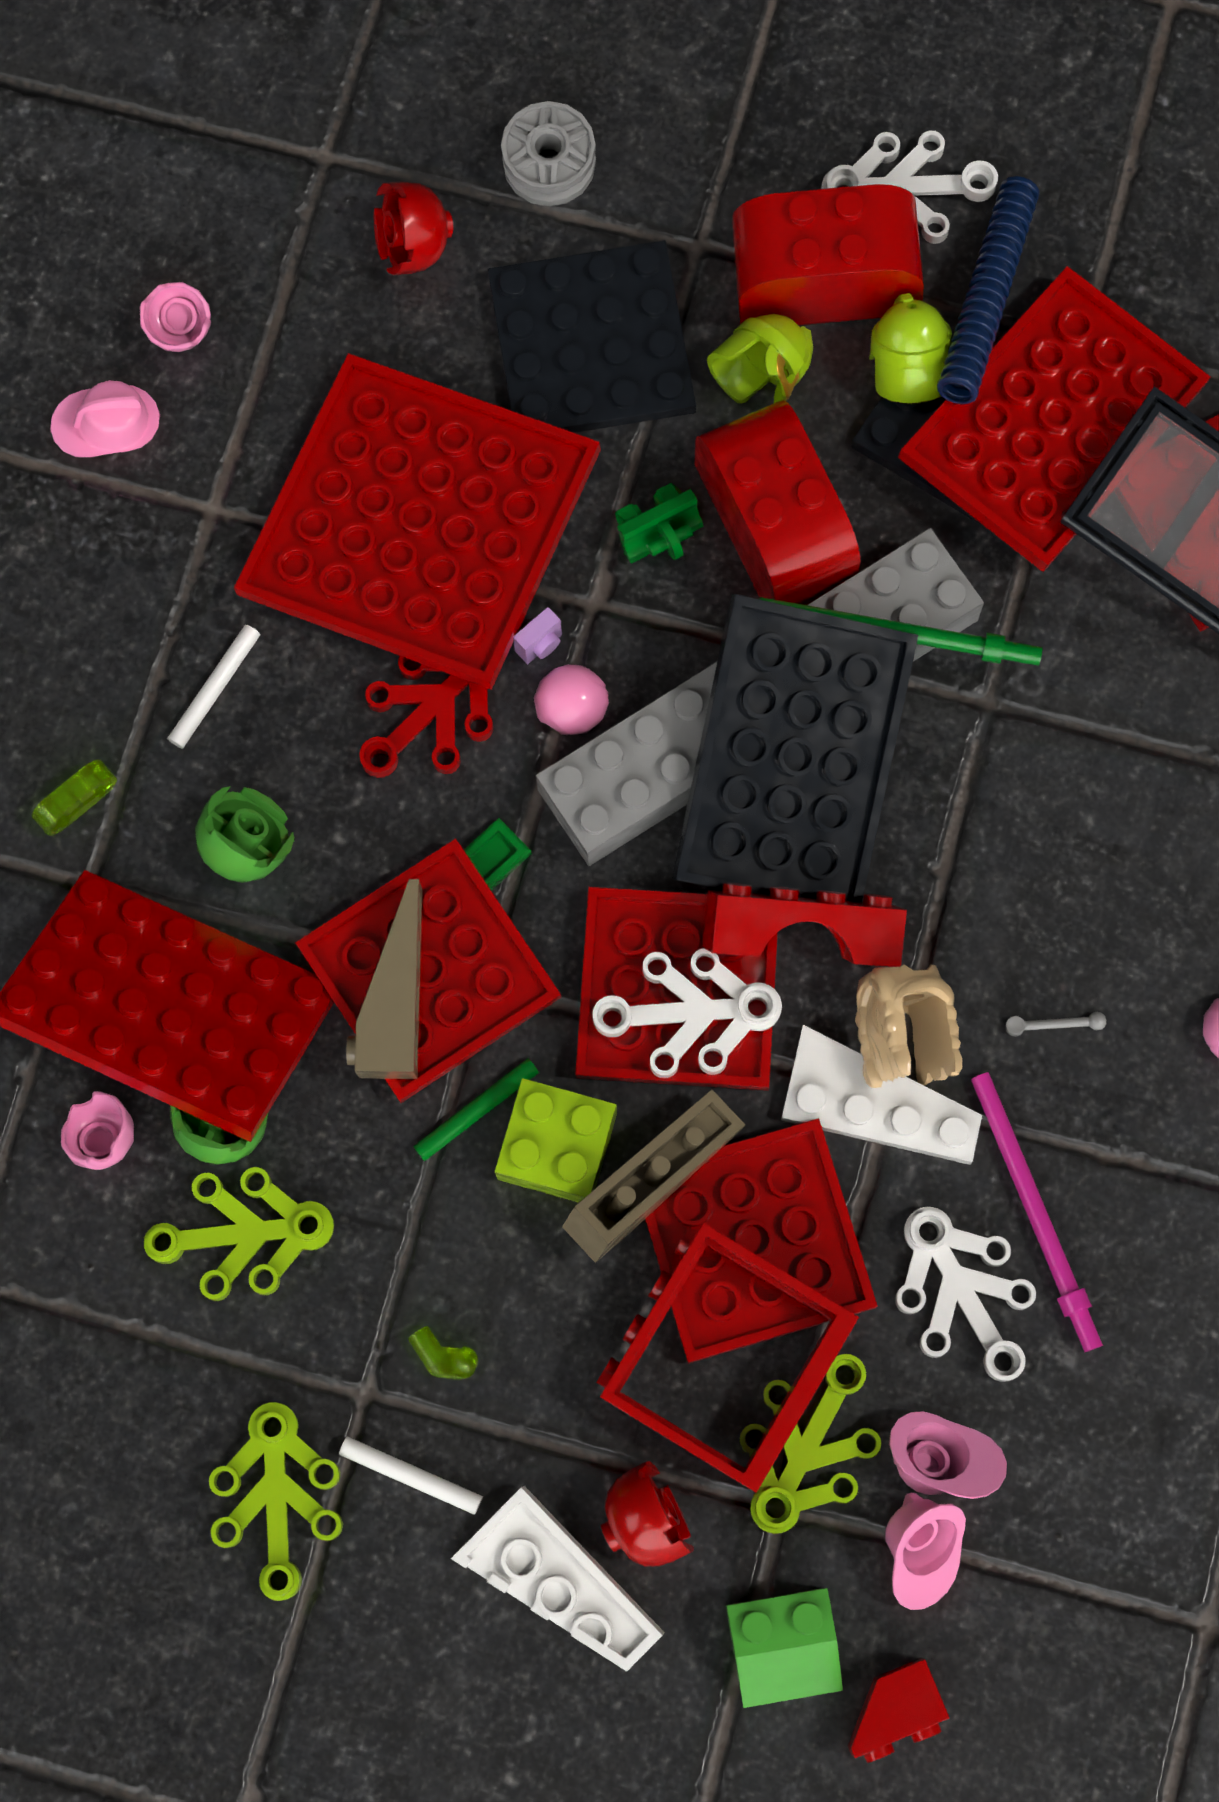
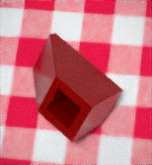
[848,1658,950,1763]

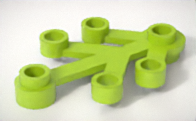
[144,1167,334,1301]
[740,1354,881,1534]
[209,1402,343,1601]

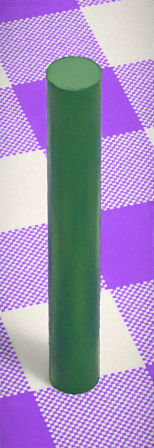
[413,1058,539,1162]

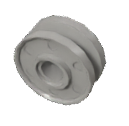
[501,101,596,206]

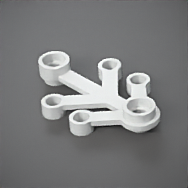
[821,131,998,244]
[593,948,782,1078]
[895,1207,1036,1382]

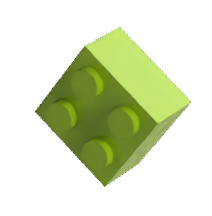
[495,1078,617,1203]

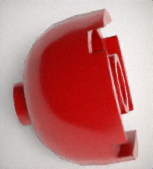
[373,182,453,275]
[601,1461,694,1566]

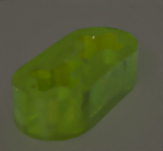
[32,760,117,836]

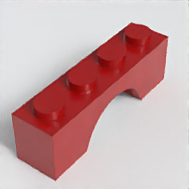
[702,883,907,967]

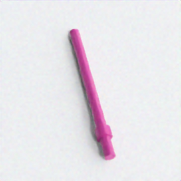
[971,1072,1103,1353]

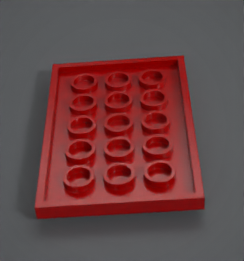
[898,266,1211,572]
[0,870,334,1142]

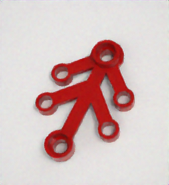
[359,656,493,778]

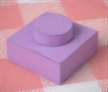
[513,607,562,665]

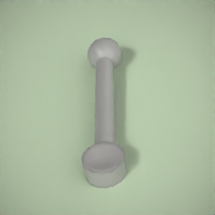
[1005,1012,1107,1037]

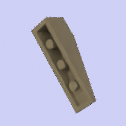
[346,879,422,1079]
[562,1090,745,1263]

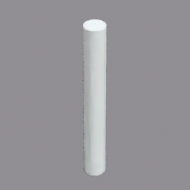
[167,624,260,749]
[339,1436,483,1515]

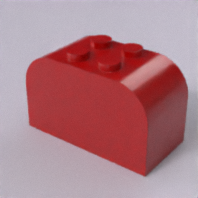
[732,184,924,325]
[694,400,861,605]

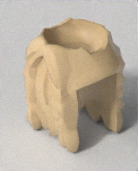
[855,965,962,1088]

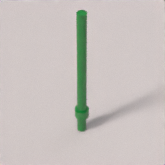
[760,597,1043,666]

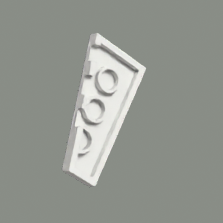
[781,1025,982,1165]
[451,1486,665,1671]

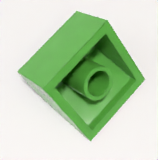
[725,1588,843,1708]

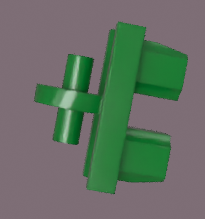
[615,483,704,564]

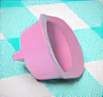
[50,380,160,457]
[889,1411,1007,1499]
[885,1493,966,1610]

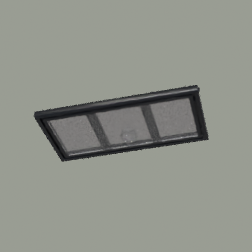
[1059,386,1219,634]

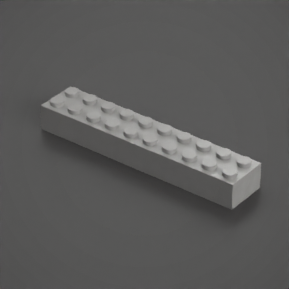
[536,528,984,866]

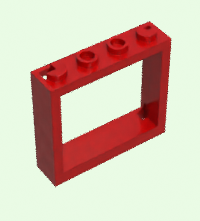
[596,1223,859,1493]

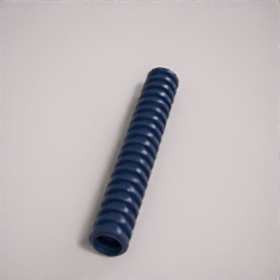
[937,176,1039,404]

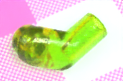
[408,1326,479,1380]

